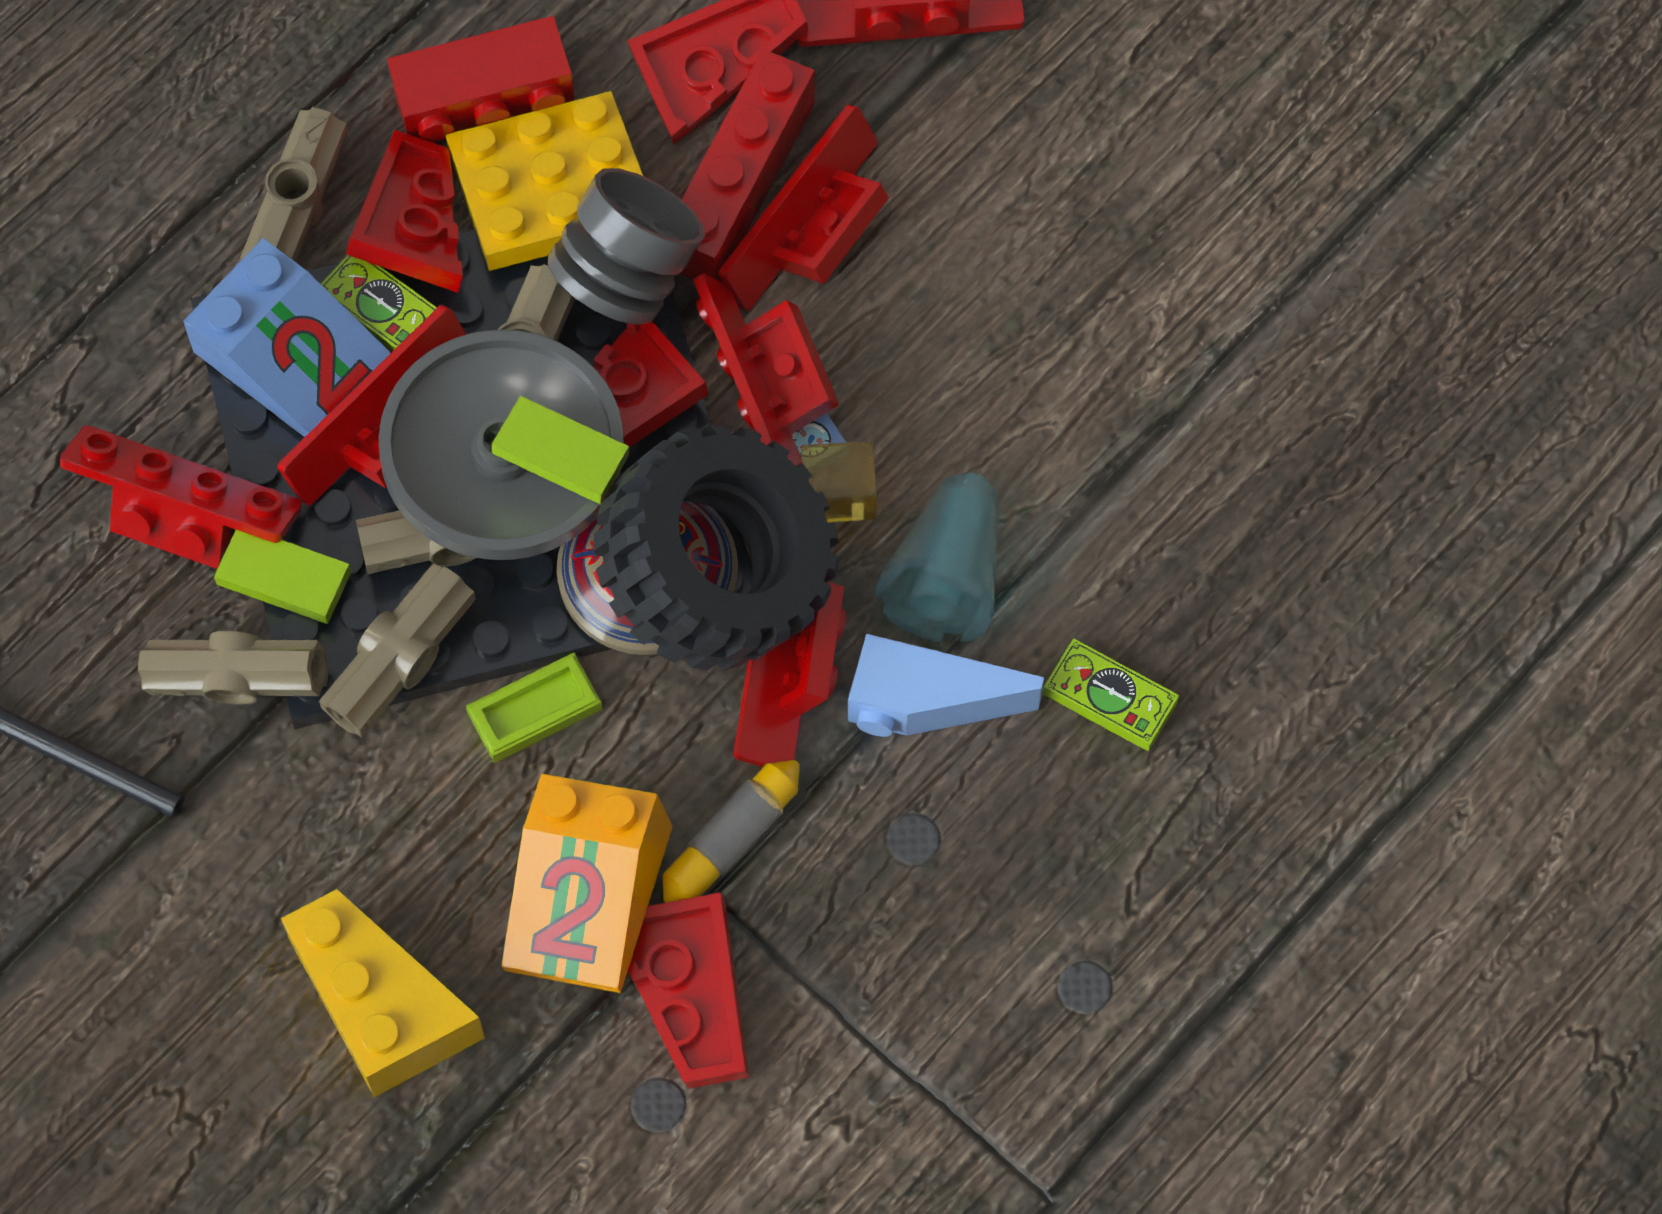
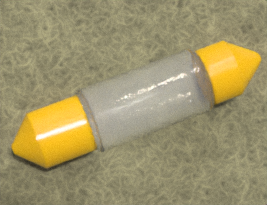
[662,760,800,903]

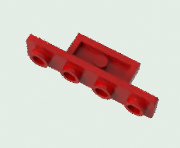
[797,0,1024,47]
[718,104,889,311]
[693,273,840,484]
[278,305,467,505]
[60,425,302,569]
[733,582,846,767]

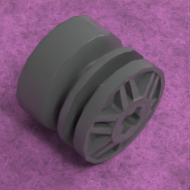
[548,168,705,325]

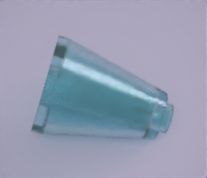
[874,473,999,642]

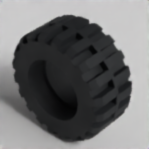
[593,424,839,670]

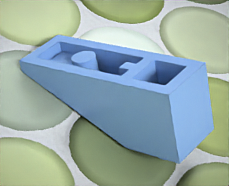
[848,634,1044,737]

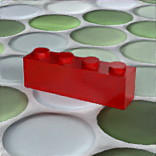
[680,49,815,281]

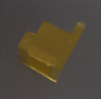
[801,441,876,522]

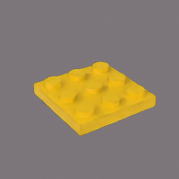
[446,91,643,271]

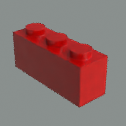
[387,15,575,142]

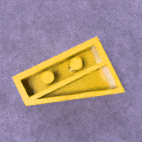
[281,889,485,1097]

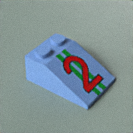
[183,238,391,437]

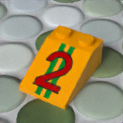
[502,774,673,993]

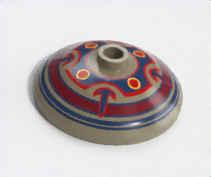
[557,502,738,655]

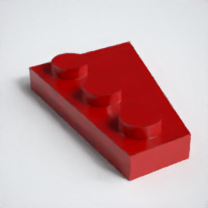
[627,0,808,145]
[346,130,463,293]
[593,321,709,448]
[628,893,750,1089]

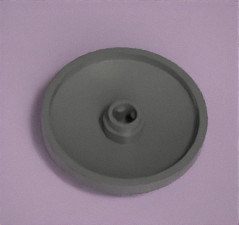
[379,330,623,560]

